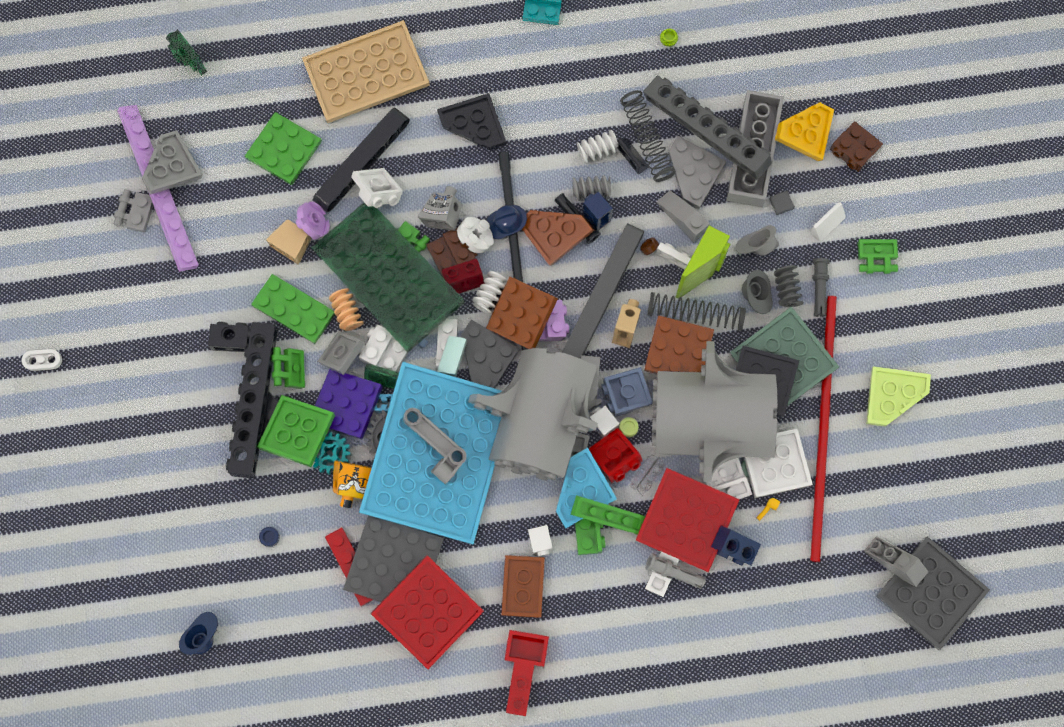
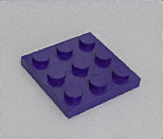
[315,369,383,440]

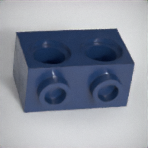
[583,191,613,231]
[711,526,761,566]

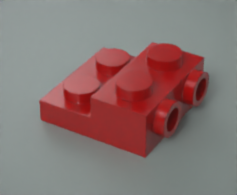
[589,428,643,484]

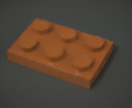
[501,555,545,618]

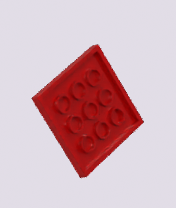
[636,468,740,573]
[370,555,484,669]

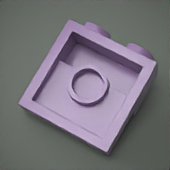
[539,300,569,341]

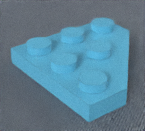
[556,448,617,529]

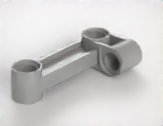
[403,408,467,485]

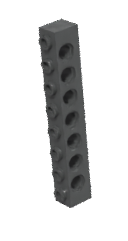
[643,75,772,180]

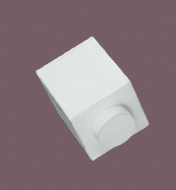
[590,406,619,438]
[528,525,553,557]

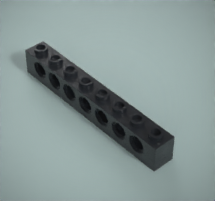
[226,322,278,479]

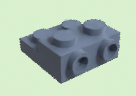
[601,367,653,417]

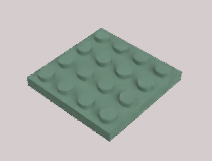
[730,306,839,406]

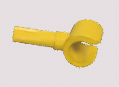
[756,498,780,521]

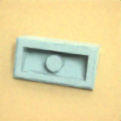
[437,336,467,377]

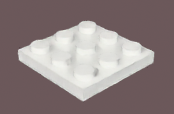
[744,429,813,498]

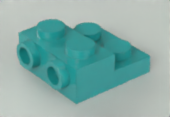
[523,0,562,25]

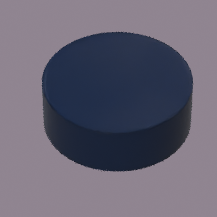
[259,527,280,547]

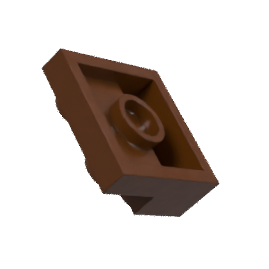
[830,121,883,172]
[426,227,478,278]

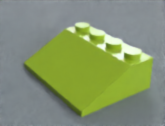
[676,225,731,299]

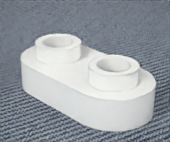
[22,349,62,371]

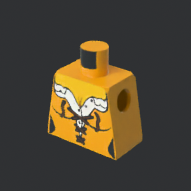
[333,460,371,508]

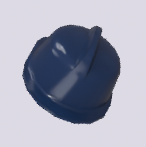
[486,205,527,239]
[179,612,218,655]

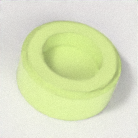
[619,417,639,438]

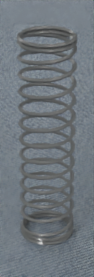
[620,90,676,182]
[647,292,746,331]

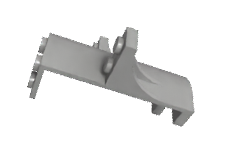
[652,341,777,482]
[468,348,598,481]

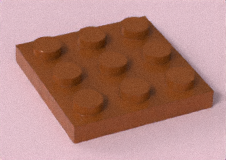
[486,276,558,349]
[644,315,714,375]

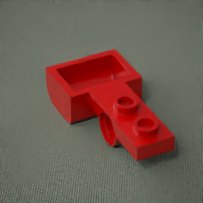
[504,630,549,716]

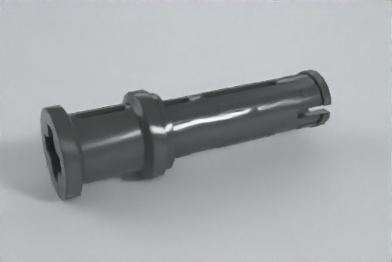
[812,258,830,317]

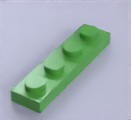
[570,495,645,535]

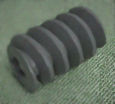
[774,265,804,307]

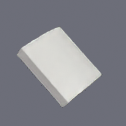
[702,458,752,499]

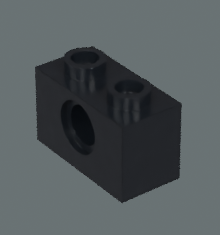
[208,322,250,352]

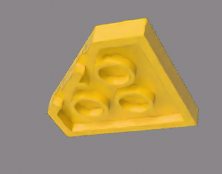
[775,102,834,161]

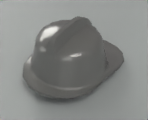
[742,270,773,314]

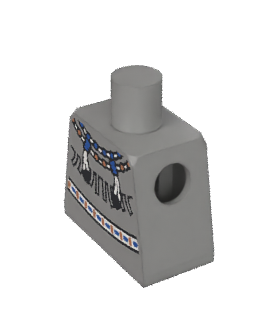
[418,186,462,231]

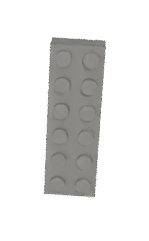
[726,90,784,208]

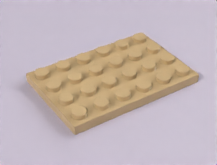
[302,20,430,123]

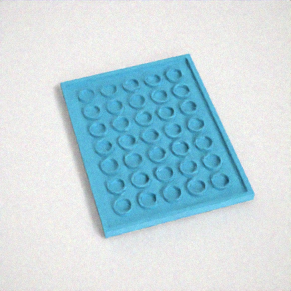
[359,362,501,545]

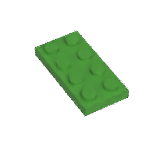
[251,274,335,344]

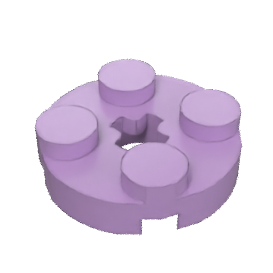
[296,201,330,240]

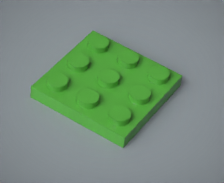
[245,112,322,185]
[257,395,335,467]

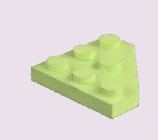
[866,366,931,427]

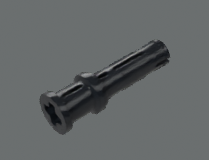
[555,193,601,244]

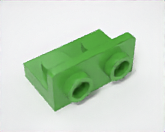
[575,519,605,555]

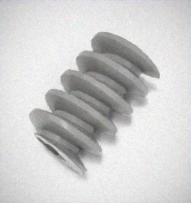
[572,176,611,201]

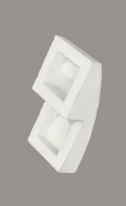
[645,552,679,597]

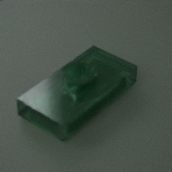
[364,363,399,389]

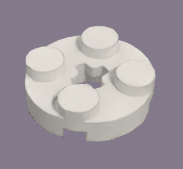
[457,217,494,253]

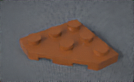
[522,210,594,266]

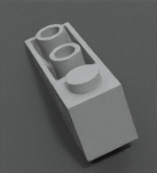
[864,536,928,587]

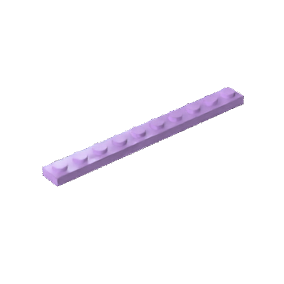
[117,105,198,272]

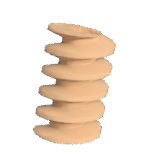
[329,288,364,331]

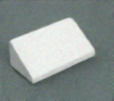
[810,202,846,241]

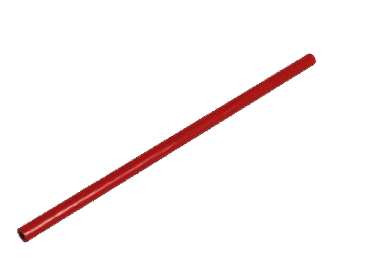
[810,296,837,562]

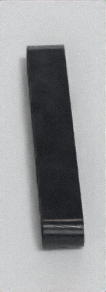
[312,107,410,213]

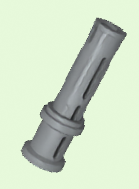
[645,553,706,589]

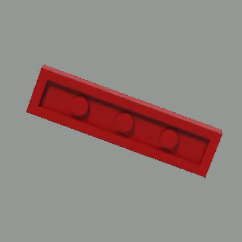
[325,527,373,607]

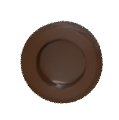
[640,237,659,255]

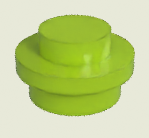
[660,28,678,47]

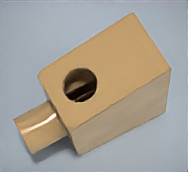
[266,219,311,264]
[612,299,641,348]

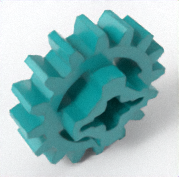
[313,432,352,475]

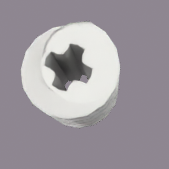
[577,130,618,164]
[472,271,508,315]

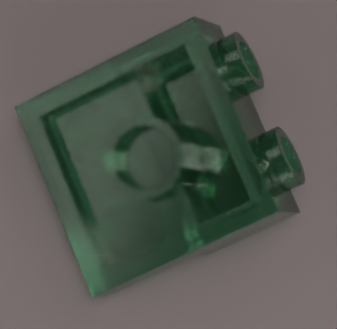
[166,29,207,76]

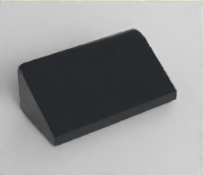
[617,138,648,174]

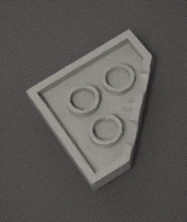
[142,130,202,195]
[668,136,726,209]

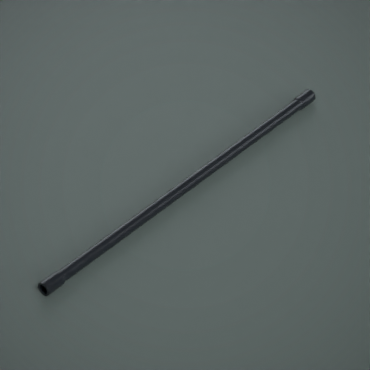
[498,152,528,350]

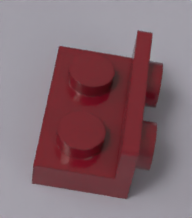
[441,259,485,297]

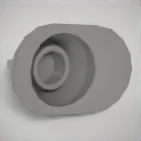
[735,225,779,256]

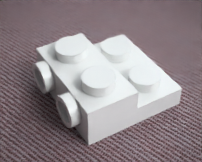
[351,168,403,208]
[359,324,412,378]

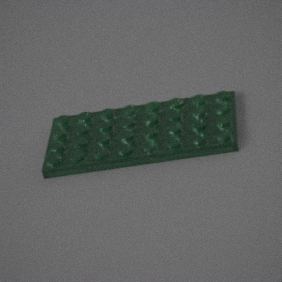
[311,203,465,353]

